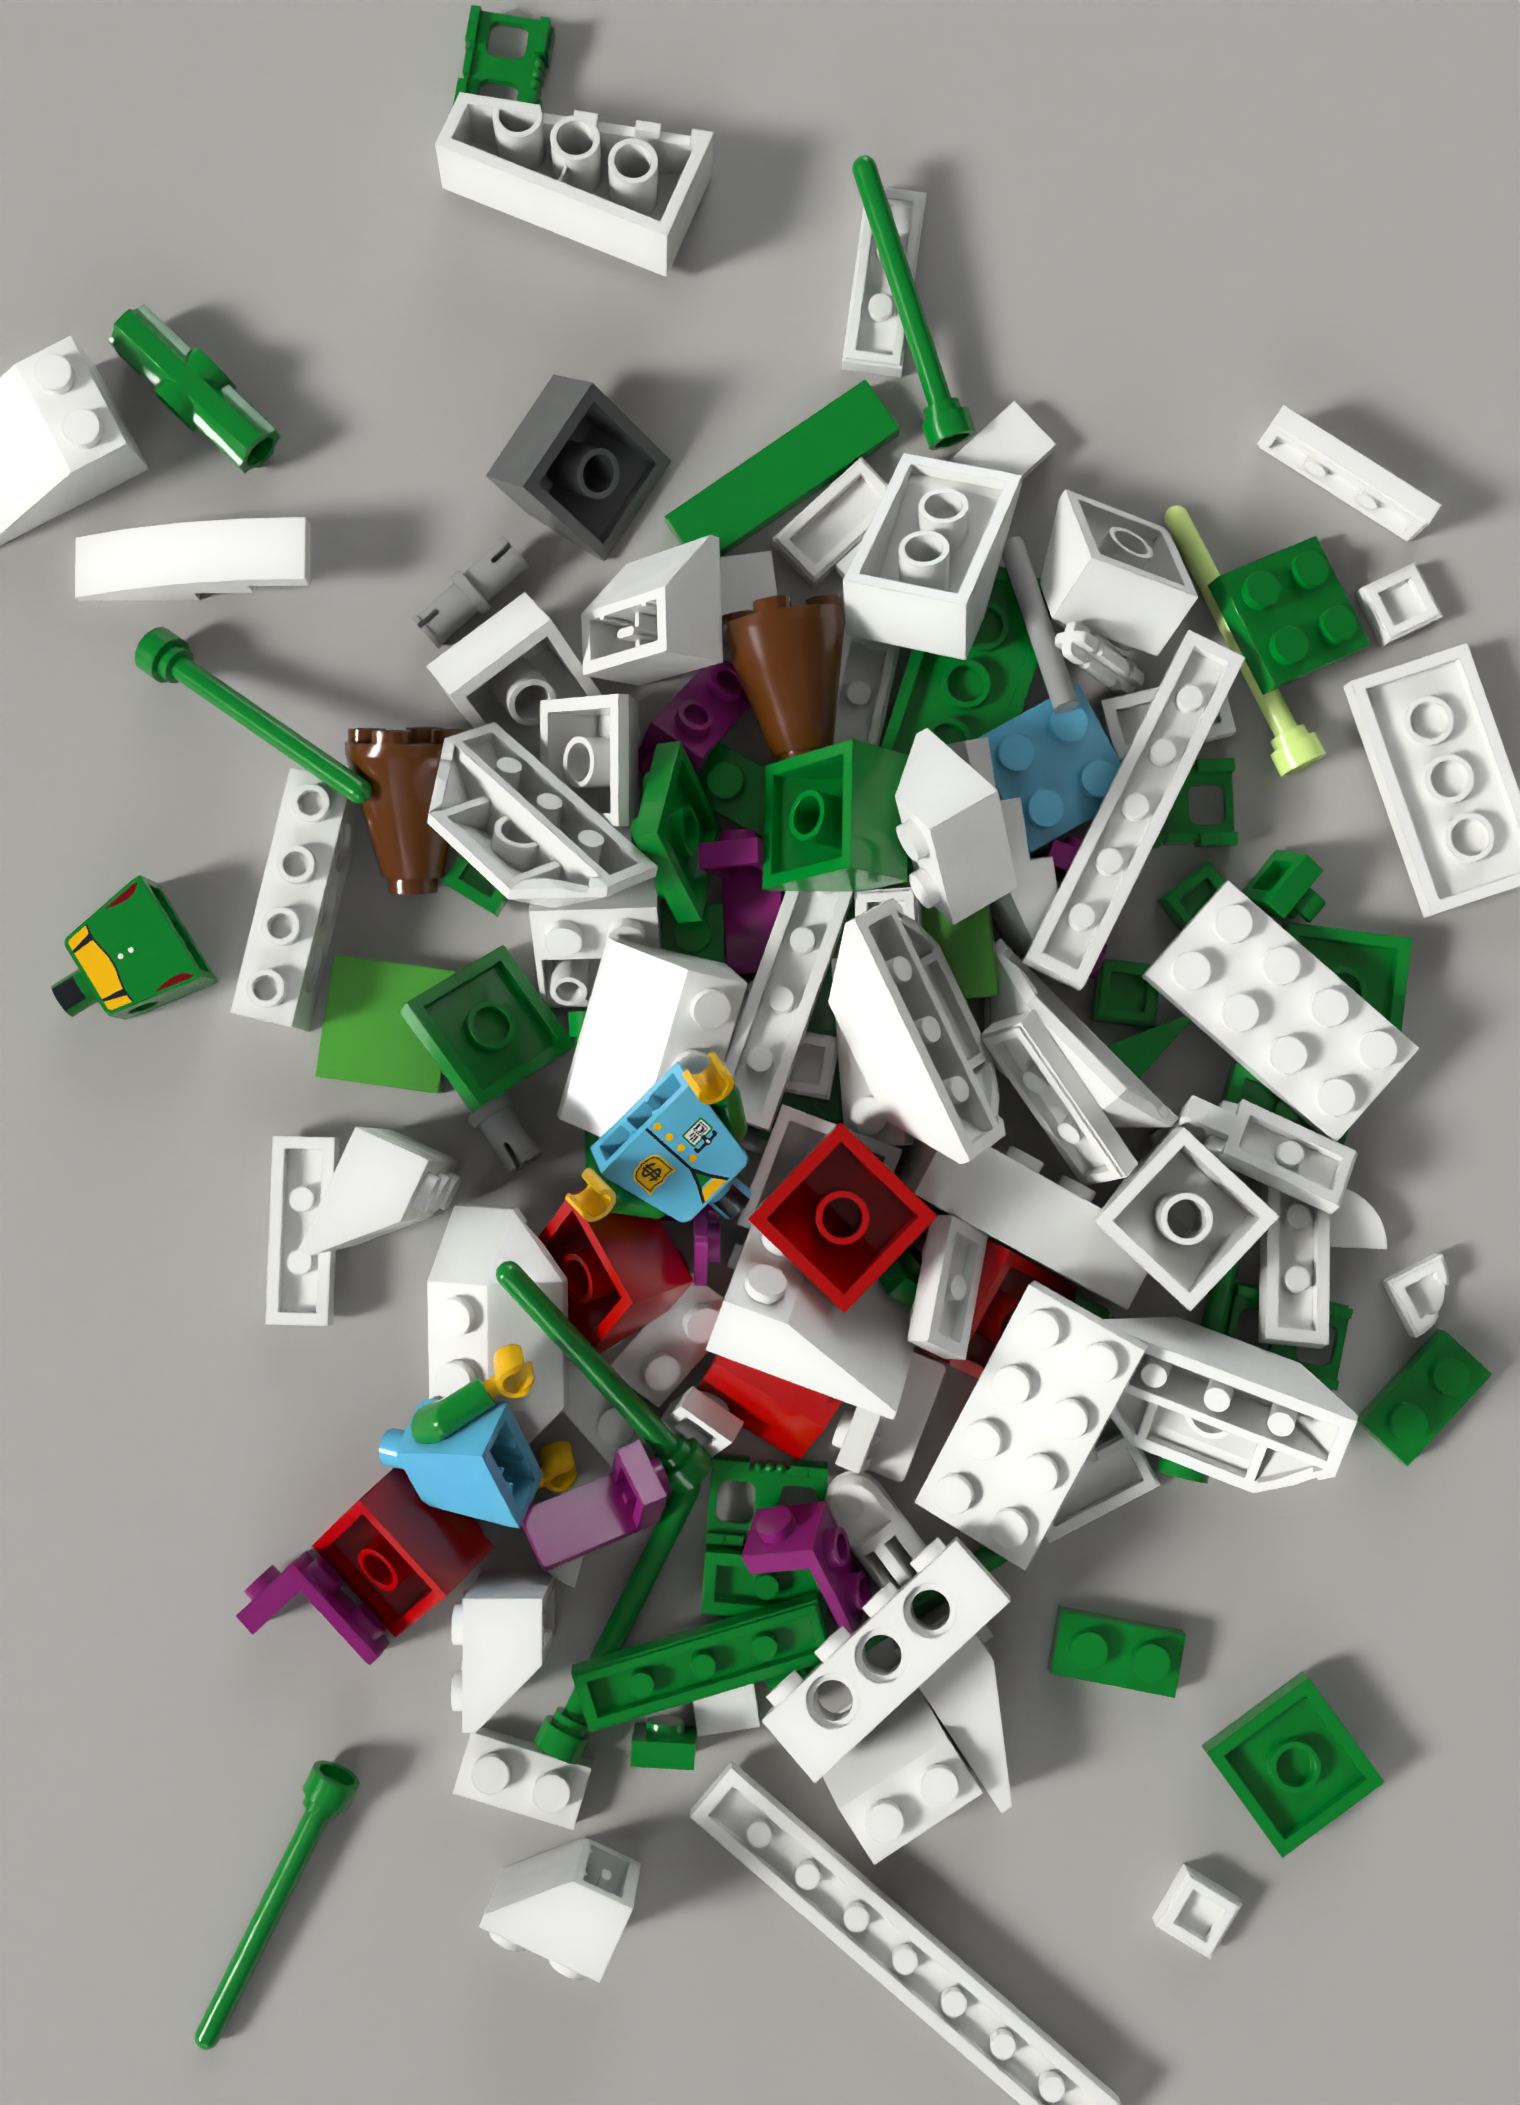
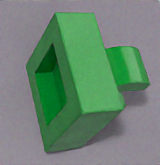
[1242,850,1326,923]

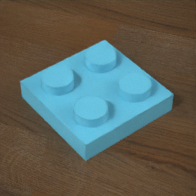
[977,683,1121,853]

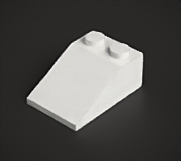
[0,335,149,546]
[843,453,1022,660]
[706,1224,915,1420]

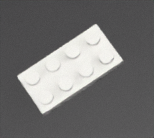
[1343,643,1520,918]
[1141,880,1419,1142]
[914,1280,1149,1570]

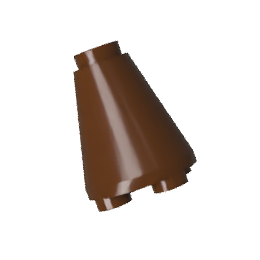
[722,593,845,761]
[345,727,469,895]

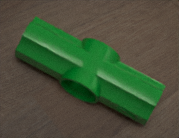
[108,304,281,474]

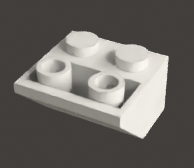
[581,535,723,686]
[529,877,662,1008]
[451,1572,556,1733]
[479,1837,641,1983]

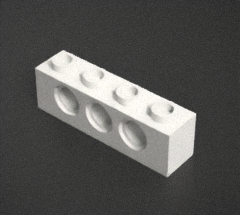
[230,767,362,1032]
[762,1536,1010,1783]

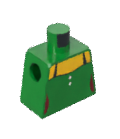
[51,875,219,1020]

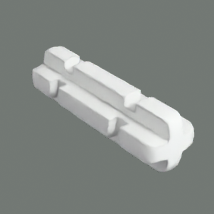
[1055,621,1144,696]

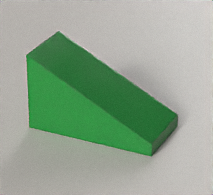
[1107,1016,1191,1078]

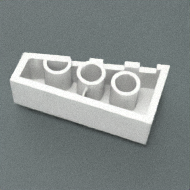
[435,92,714,277]
[894,1137,1148,1310]

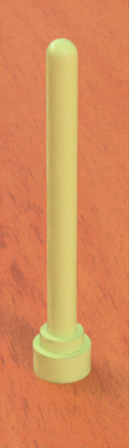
[1164,505,1327,778]

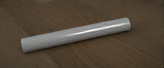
[1002,536,1079,714]

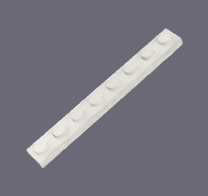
[690,1761,1121,2105]

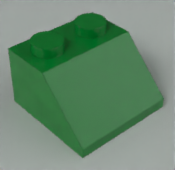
[762,738,909,892]

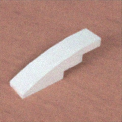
[75,517,311,601]
[947,737,1061,984]

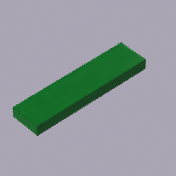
[664,379,900,557]
[571,1592,829,1732]

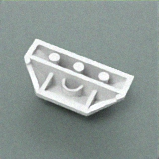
[427,722,658,908]
[828,898,1006,1164]
[984,938,1179,1128]
[427,1203,569,1444]
[1103,1317,1358,1493]

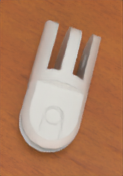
[825,1471,927,1590]

